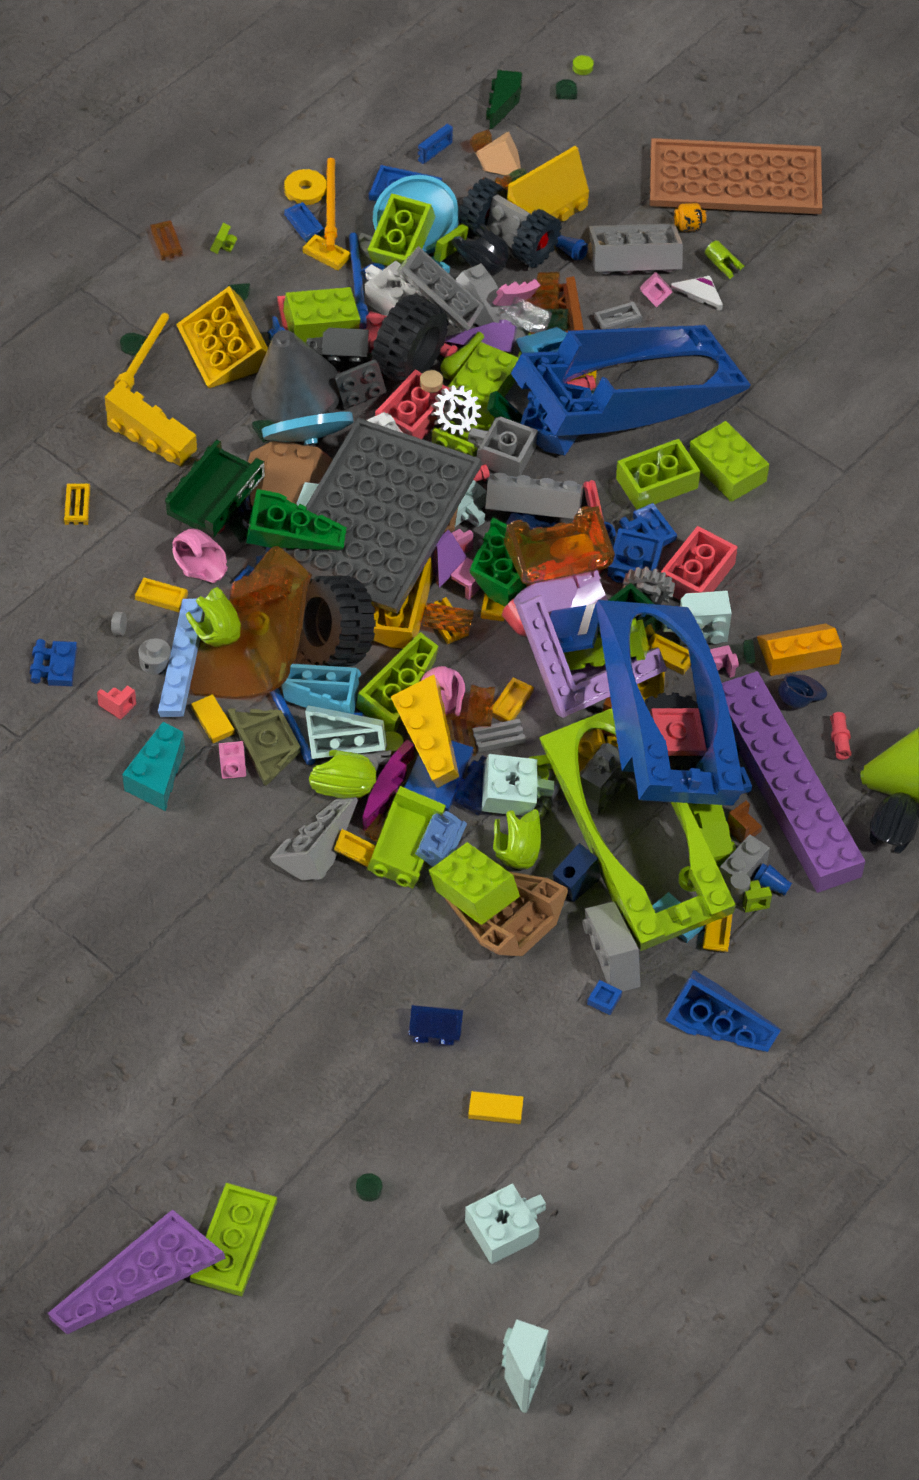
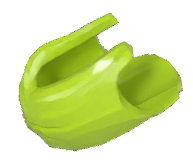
[186,587,241,647]
[309,749,376,799]
[493,809,541,870]

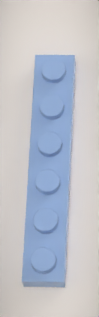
[158,599,205,717]

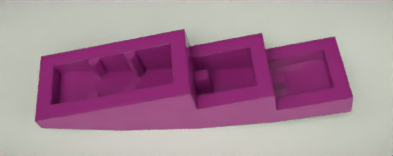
[363,739,414,832]

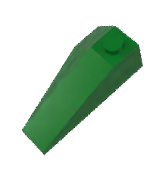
[246,489,347,550]

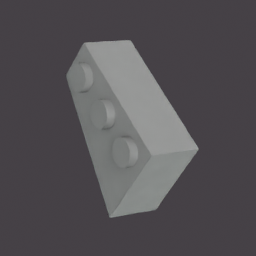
[582,901,641,992]

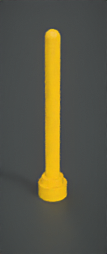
[114,313,169,391]

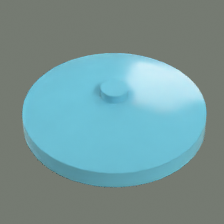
[373,175,460,254]
[262,412,354,445]

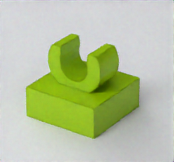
[210,223,237,254]
[529,754,552,780]
[743,880,772,913]

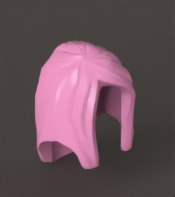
[172,529,228,583]
[421,666,465,716]

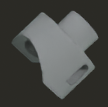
[138,638,171,675]

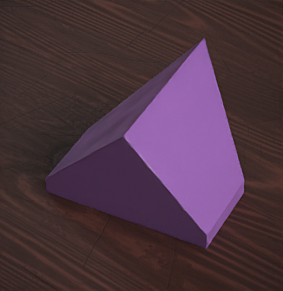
[431,530,467,588]

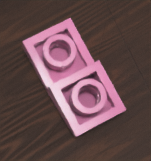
[492,279,541,306]

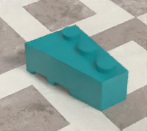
[122,722,185,811]

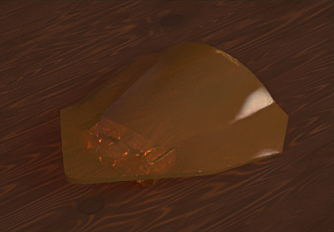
[190,546,312,699]

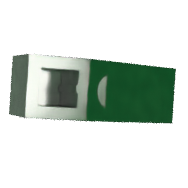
[486,70,523,129]

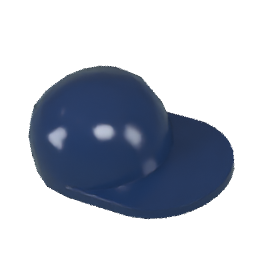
[778,674,827,709]

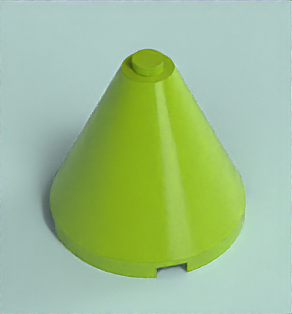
[860,727,919,804]

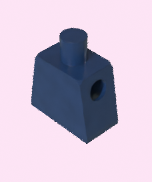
[553,843,601,902]

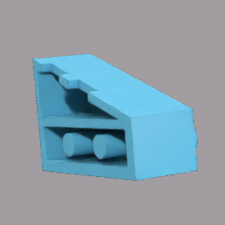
[281,663,359,714]

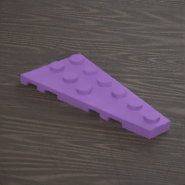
[48,1210,226,1334]

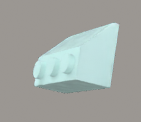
[502,1319,548,1413]

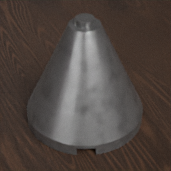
[251,330,341,424]

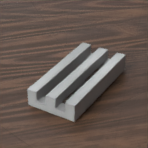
[593,302,642,329]
[472,719,526,752]

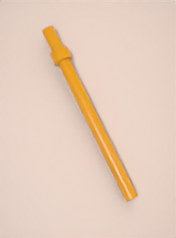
[324,158,337,251]

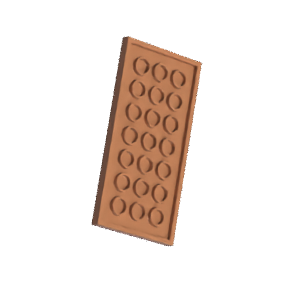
[650,138,822,214]

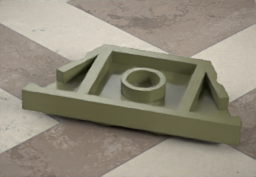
[228,708,301,786]

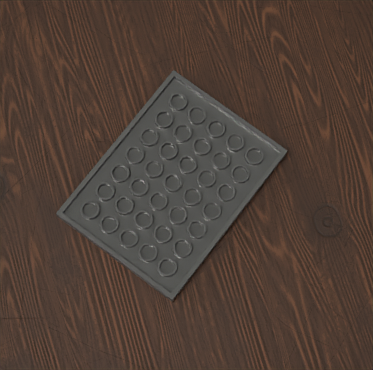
[271,418,482,614]

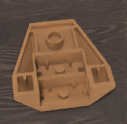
[248,441,333,508]
[445,871,568,956]

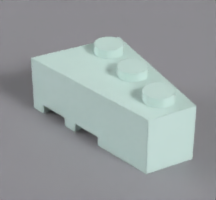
[305,705,387,759]

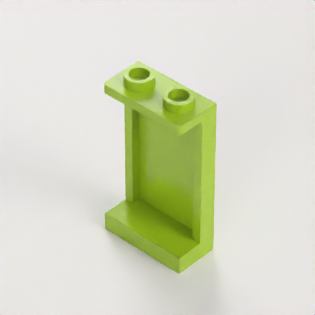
[366,786,446,889]

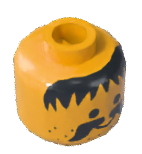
[674,203,706,232]

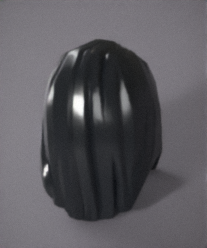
[451,223,509,276]
[870,792,919,854]

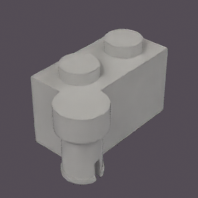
[720,834,770,903]

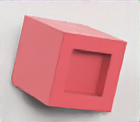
[97,685,136,720]

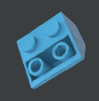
[516,327,567,353]

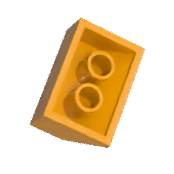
[757,623,842,676]

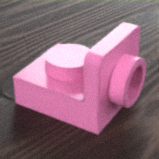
[710,645,739,678]
[219,741,246,779]

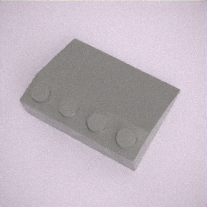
[589,223,683,274]
[397,246,484,331]
[485,473,584,519]

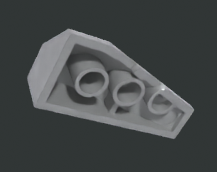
[456,264,526,343]
[270,797,358,881]

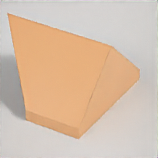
[476,132,522,178]

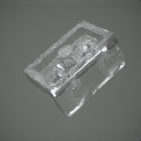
[496,297,552,333]

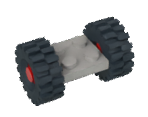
[458,178,562,268]

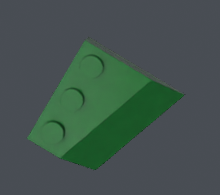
[469,518,550,607]

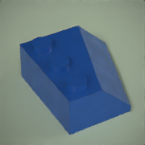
[521,383,592,456]

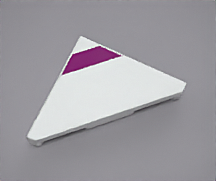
[671,276,723,311]

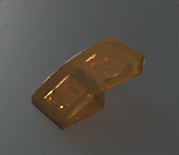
[533,272,560,313]

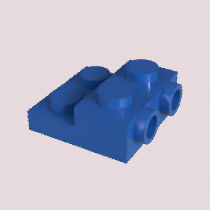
[607,528,664,583]

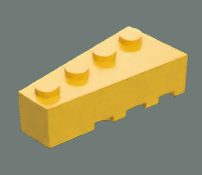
[105,380,197,467]
[391,674,459,788]

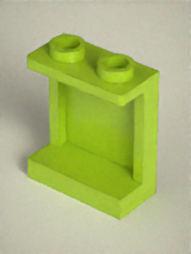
[432,396,495,457]

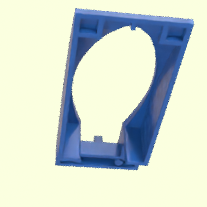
[511,325,751,436]
[596,600,744,806]

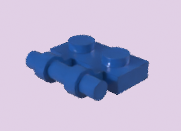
[619,503,677,546]
[29,639,77,686]

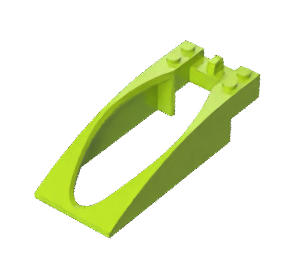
[539,708,735,952]

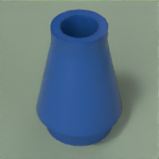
[555,235,588,260]
[753,863,792,896]

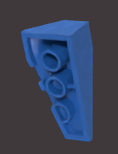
[665,970,781,1052]

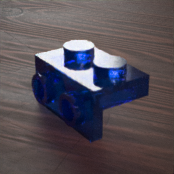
[454,755,487,816]
[408,1005,463,1046]

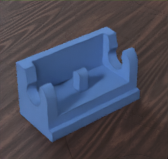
[415,811,467,867]

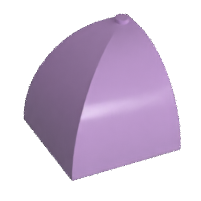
[514,557,667,718]

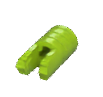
[705,241,744,279]

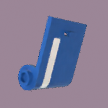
[550,603,600,653]

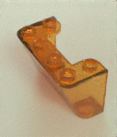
[504,506,615,584]

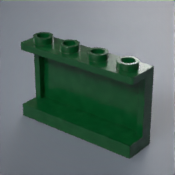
[165,440,265,538]

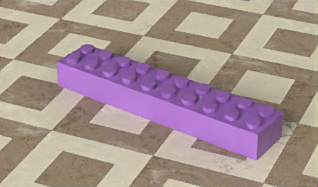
[722,671,866,893]

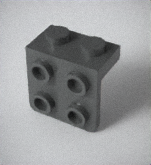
[335,360,387,409]

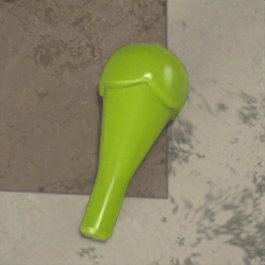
[440,332,485,381]

